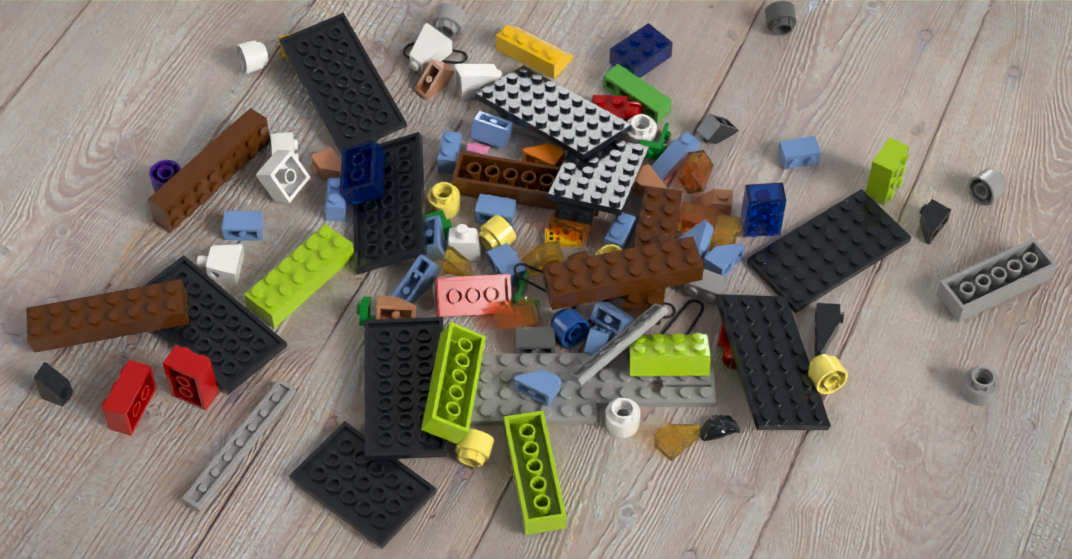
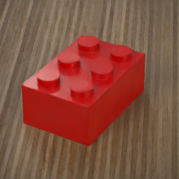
[163,345,218,411]
[102,360,157,436]

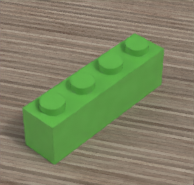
[603,64,672,124]

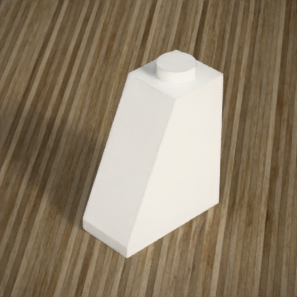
[409,23,453,75]
[454,64,503,101]

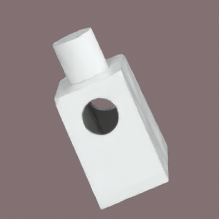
[445,224,482,261]
[197,244,244,285]

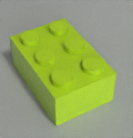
[865,137,910,206]

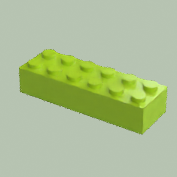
[244,224,354,328]
[421,322,486,444]
[504,410,567,535]

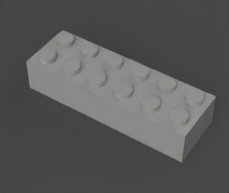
[936,238,1057,323]

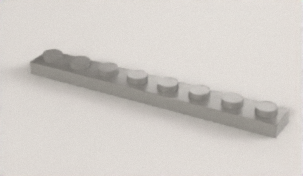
[182,379,296,512]

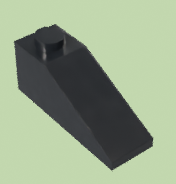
[815,303,844,357]

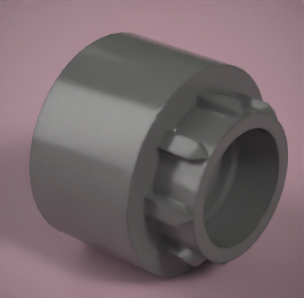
[765,1,797,35]

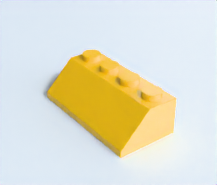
[496,25,574,79]

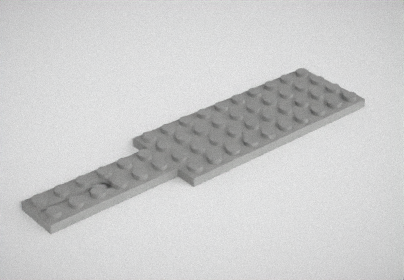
[470,353,716,425]

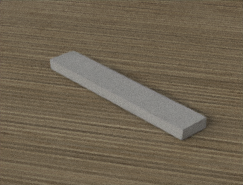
[569,303,669,385]

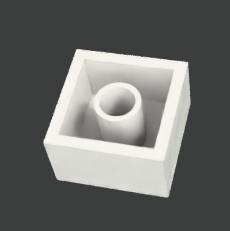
[256,150,311,203]

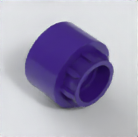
[149,160,181,192]

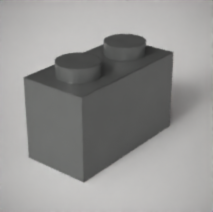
[515,326,555,353]

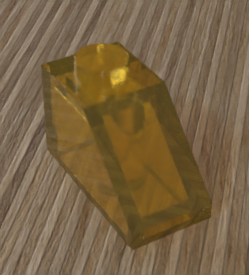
[710,213,743,251]
[521,240,563,276]
[442,245,473,277]
[654,424,701,461]

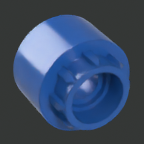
[550,309,589,348]

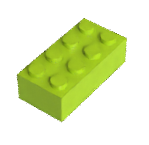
[628,333,711,376]

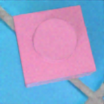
[466,142,489,154]

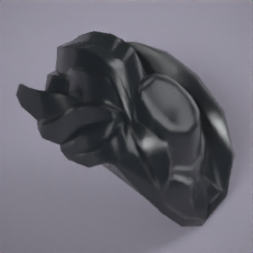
[700,414,740,441]

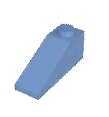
[651,132,700,182]
[392,254,443,304]

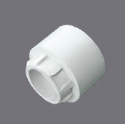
[236,40,269,74]
[625,114,657,144]
[605,398,640,438]

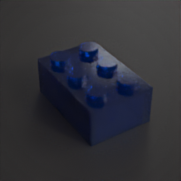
[609,23,673,78]
[339,140,385,205]
[740,182,787,237]

